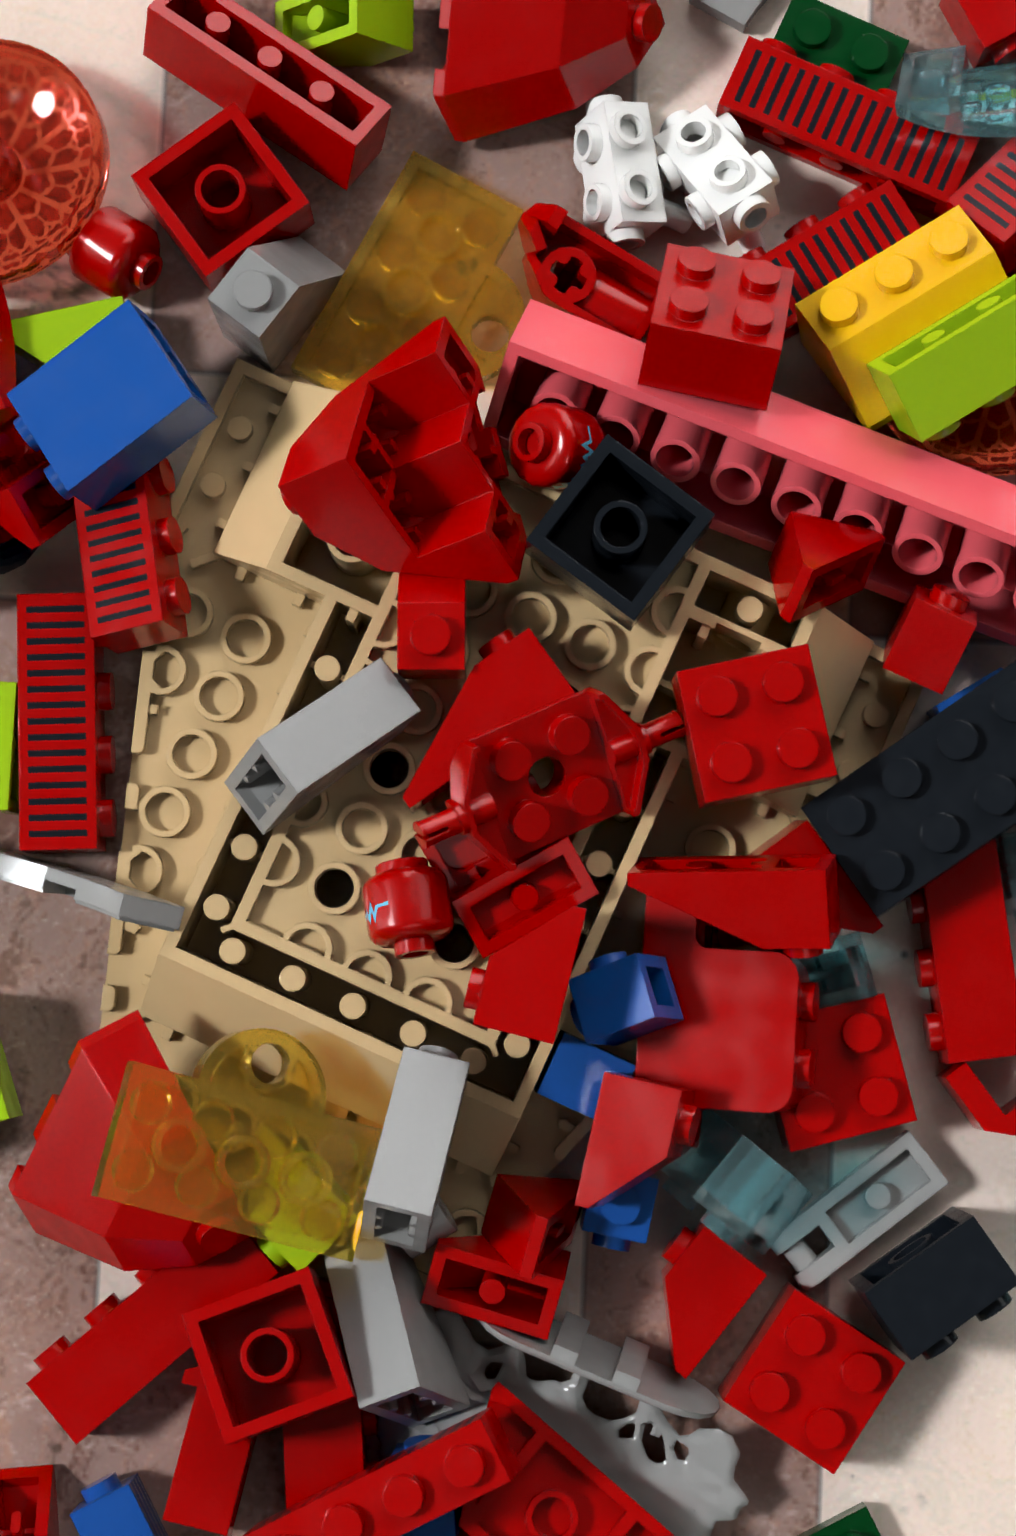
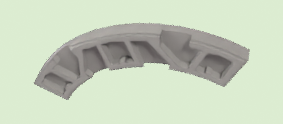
[0,848,185,932]

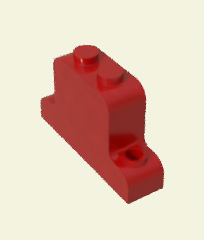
[635,895,819,1156]

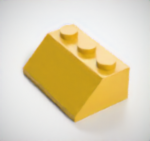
[795,205,1007,431]

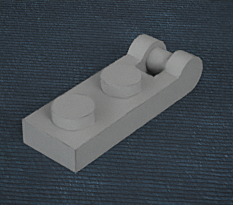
[764,1130,949,1292]

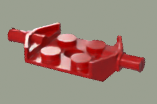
[413,687,686,872]

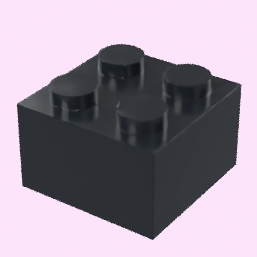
[525,434,715,631]
[848,1206,1016,1361]

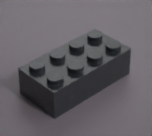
[801,660,1016,918]

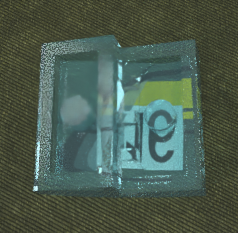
[895,45,1016,137]

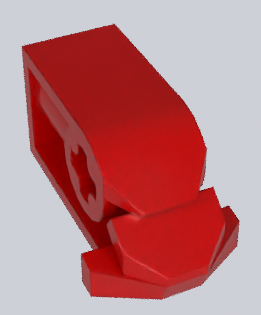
[518,203,661,341]
[162,1366,257,1536]

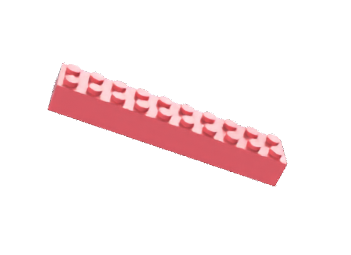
[483,299,1016,646]

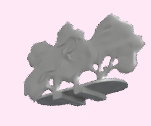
[376,1309,749,1536]

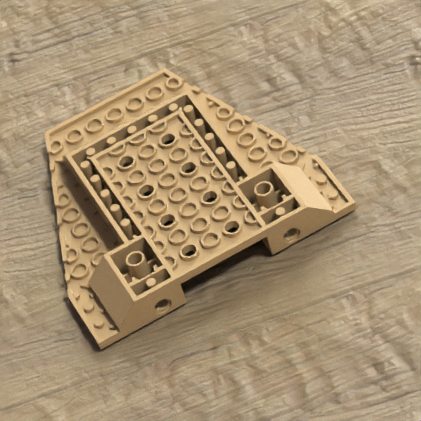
[100,358,924,1287]

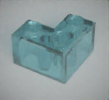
[661,1109,813,1255]

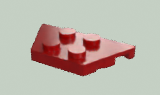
[458,1381,674,1536]

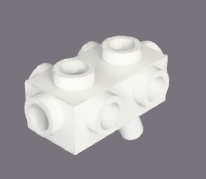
[573,94,693,251]
[653,104,781,254]

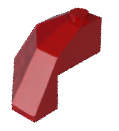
[433,0,665,142]
[278,316,527,584]
[8,1010,255,1271]

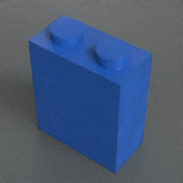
[6,299,218,511]

